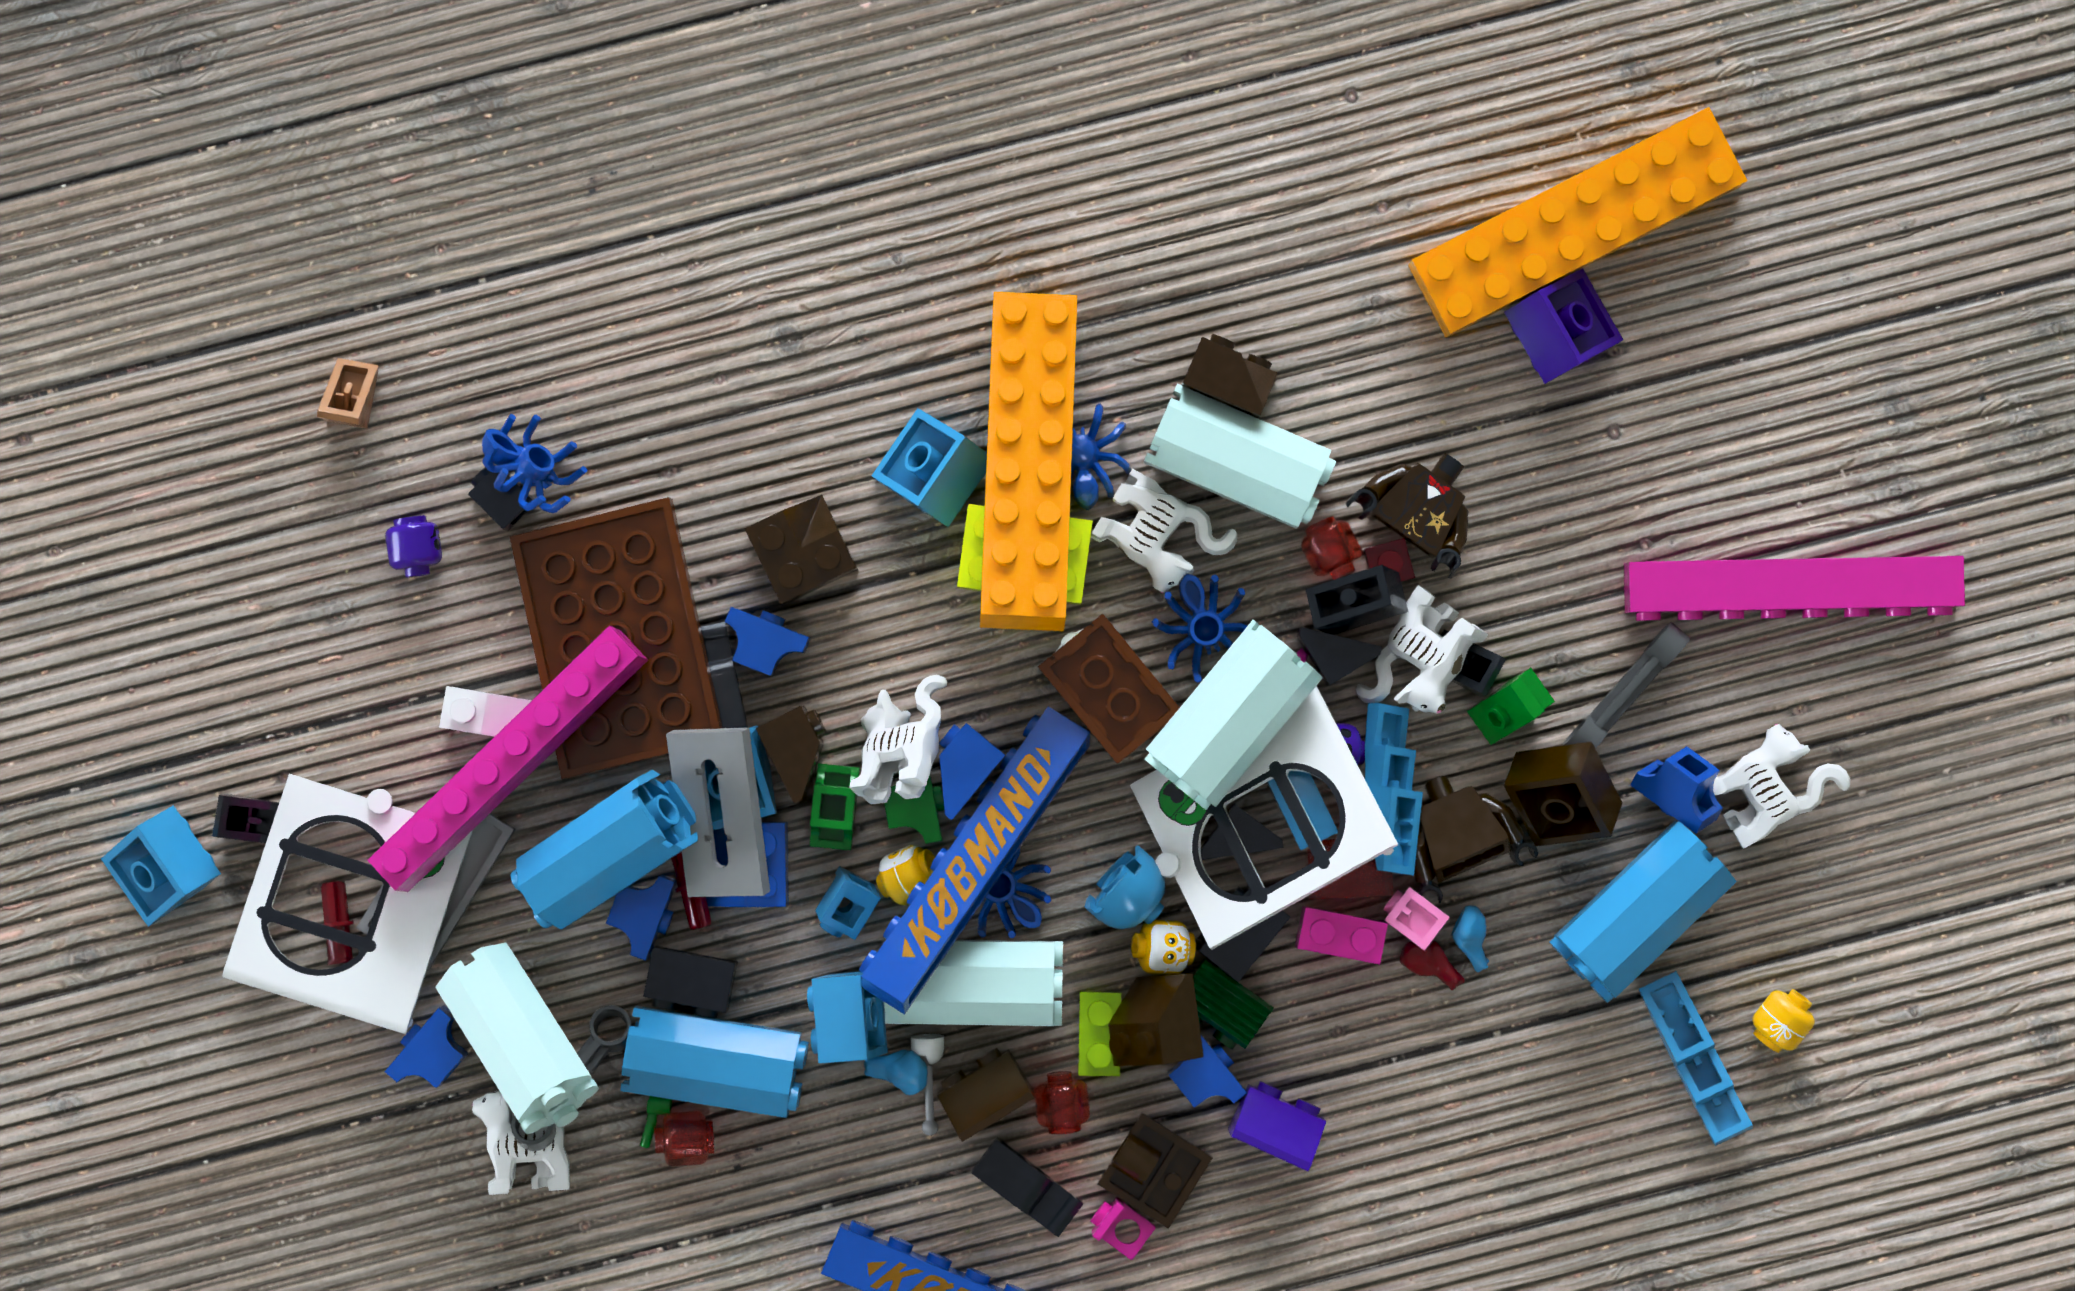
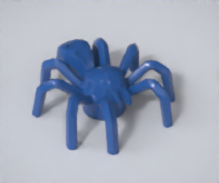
[1071,403,1132,510]
[482,414,588,513]
[1152,574,1247,683]
[978,848,1051,938]

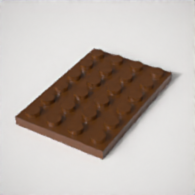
[510,497,723,780]

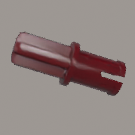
[671,852,711,930]
[321,881,354,965]

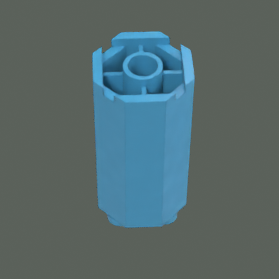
[510,770,698,930]
[1549,821,1737,1003]
[620,1006,809,1118]

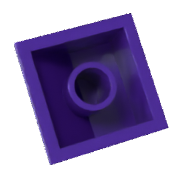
[1504,268,1623,384]
[1228,1081,1326,1171]

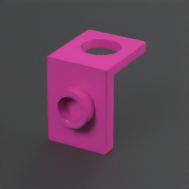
[1090,1197,1156,1260]

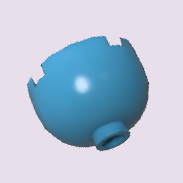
[1084,845,1166,930]

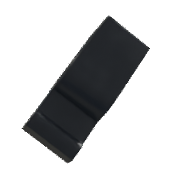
[701,622,748,728]
[971,1137,1084,1237]

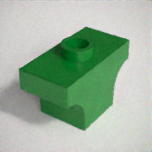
[1467,667,1555,745]
[810,763,860,851]
[884,773,945,844]

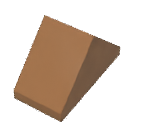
[317,358,379,429]

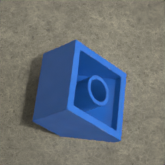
[939,723,1005,820]
[706,822,789,907]

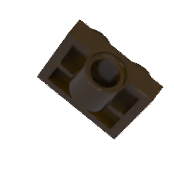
[1098,1112,1213,1229]

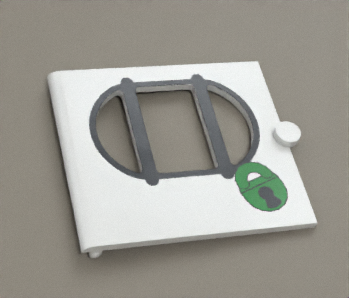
[1130,686,1398,950]
[222,774,473,1034]

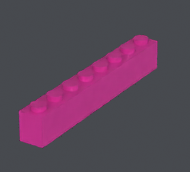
[1624,556,1965,621]
[367,625,648,892]

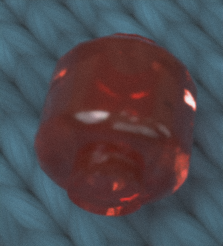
[1301,516,1362,580]
[1034,1071,1091,1135]
[654,1111,714,1167]

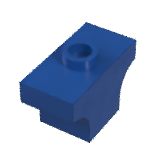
[725,607,811,677]
[1630,746,1723,834]
[606,875,677,961]
[385,1005,469,1088]
[1167,1035,1247,1108]

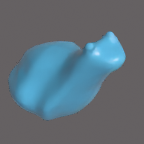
[1451,905,1489,972]
[864,1049,928,1095]

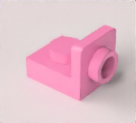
[1383,887,1450,951]

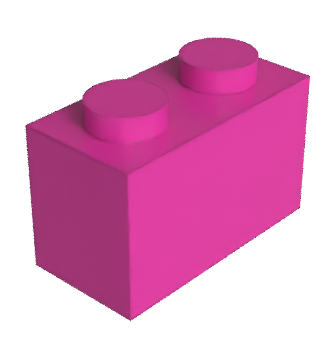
[1295,906,1388,965]

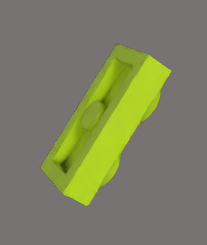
[1078,991,1121,1076]

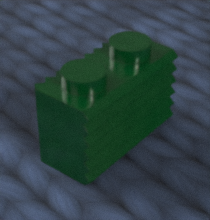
[1193,958,1274,1050]

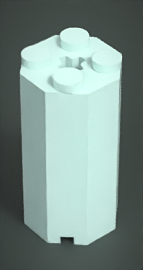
[1143,384,1336,529]
[1144,620,1323,810]
[884,940,1063,1026]
[435,943,599,1134]

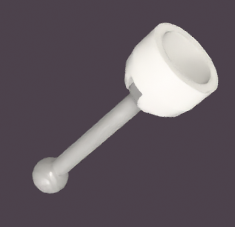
[911,1034,944,1136]

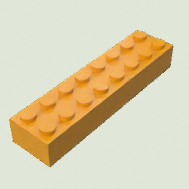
[1408,107,1748,338]
[980,292,1077,631]

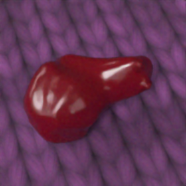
[1400,940,1465,990]

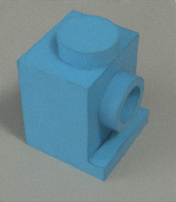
[815,866,881,940]

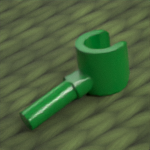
[640,1096,672,1148]

